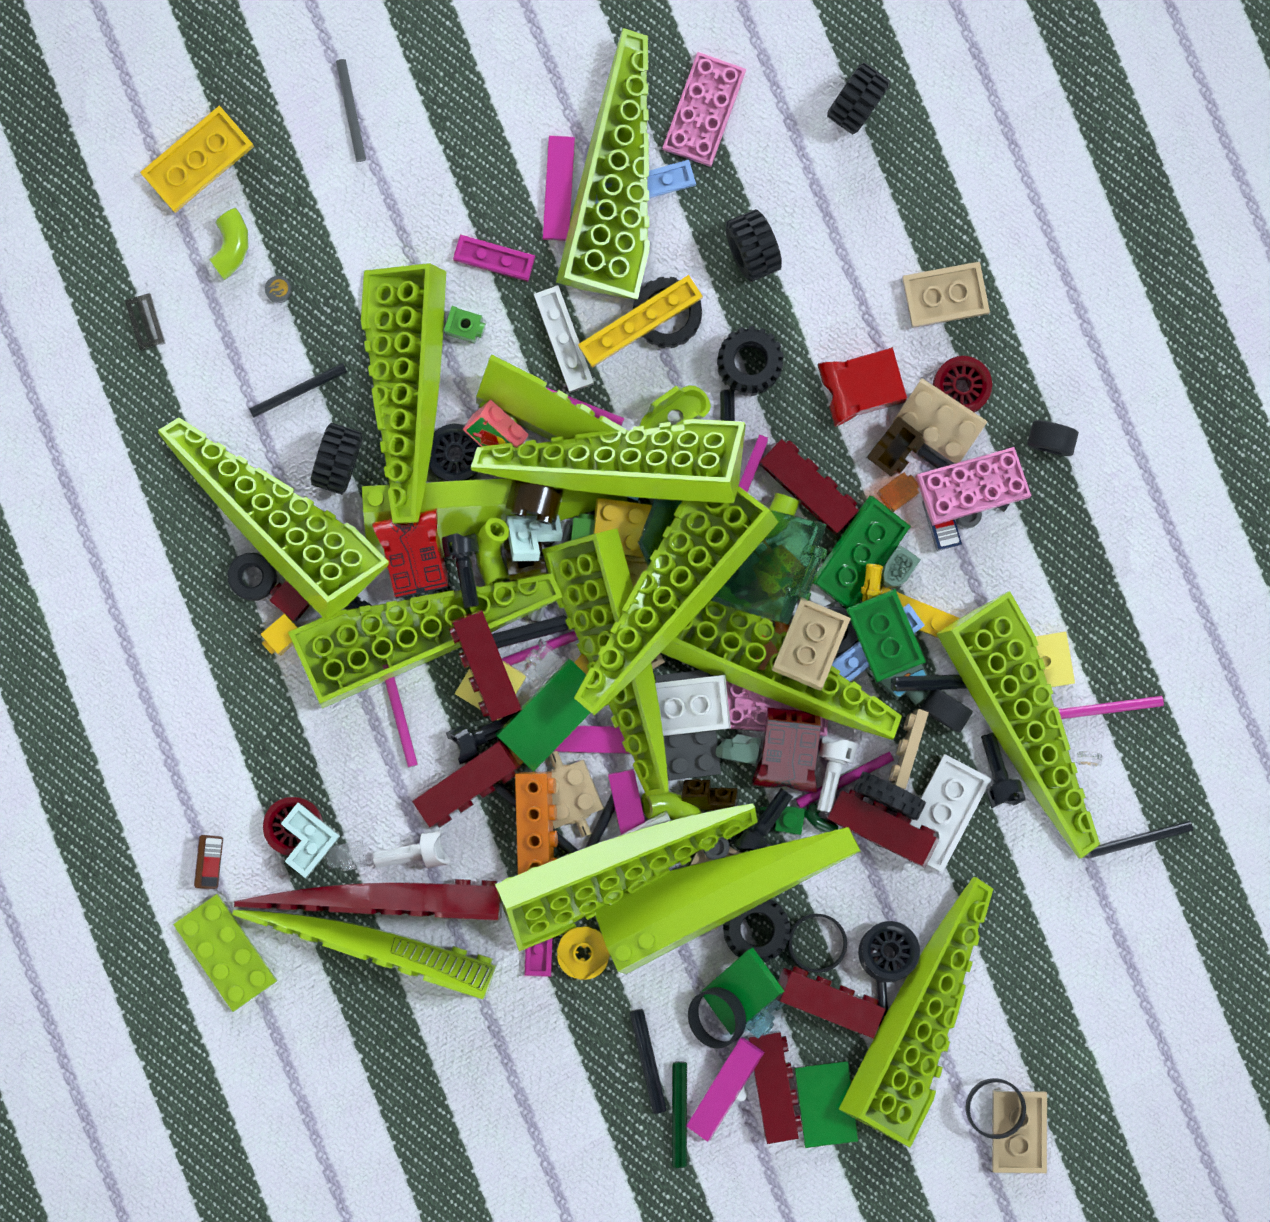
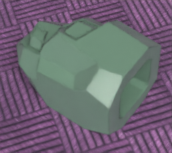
[881,545,921,588]
[716,734,761,765]

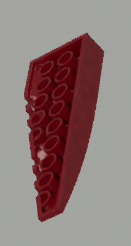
[234,879,502,920]

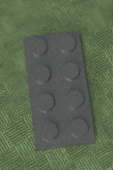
[655,670,721,781]

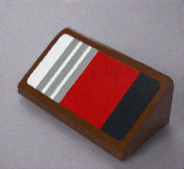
[194,835,223,889]

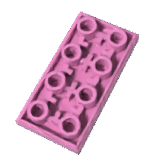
[662,52,746,167]
[916,447,1031,526]
[726,681,828,736]

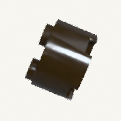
[866,416,925,476]
[505,480,564,525]
[503,538,547,581]

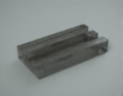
[125,293,166,351]

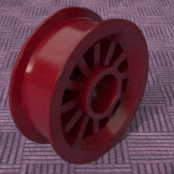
[933,356,992,413]
[263,797,323,855]

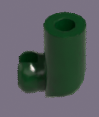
[804,803,838,833]

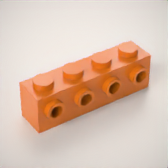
[515,772,558,875]

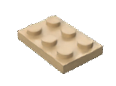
[902,262,990,328]
[893,378,988,464]
[772,598,851,691]
[888,709,929,789]
[992,1091,1047,1173]

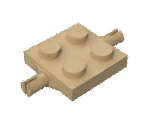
[549,751,604,838]

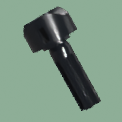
[442,533,479,609]
[446,713,515,765]
[981,733,1026,808]
[731,788,794,851]

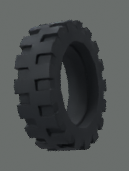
[633,277,702,348]
[854,771,926,821]

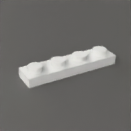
[534,286,594,393]

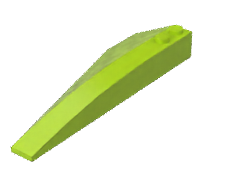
[362,478,627,567]
[288,573,563,709]
[661,587,902,740]
[937,591,1100,859]

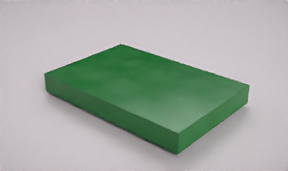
[846,589,926,683]
[700,948,784,1035]
[794,1061,858,1148]

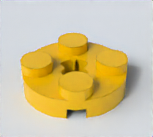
[557,926,610,980]

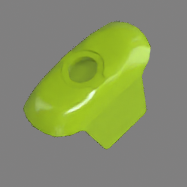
[640,385,711,429]

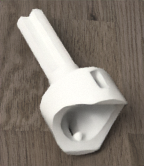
[817,737,857,813]
[373,830,450,868]

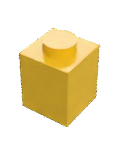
[261,613,298,656]

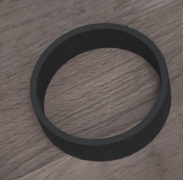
[788,913,847,973]
[688,987,746,1049]
[965,1078,1026,1139]

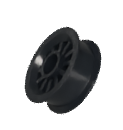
[429,424,481,482]
[858,921,920,983]

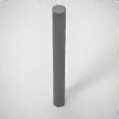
[336,59,366,162]

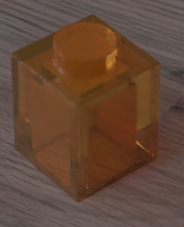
[876,472,920,513]

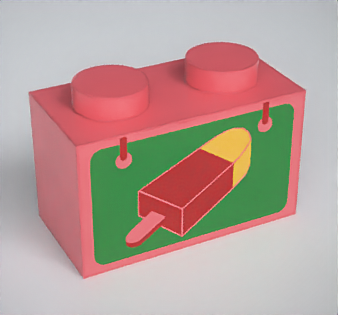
[463,399,529,448]

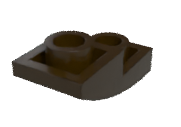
[681,779,738,811]

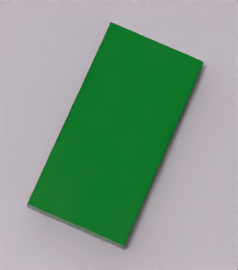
[811,495,911,609]
[495,659,591,772]

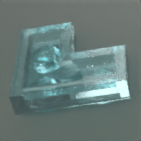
[746,999,785,1038]

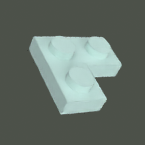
[506,515,562,561]
[281,803,340,878]

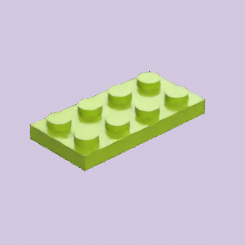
[173,894,278,1012]

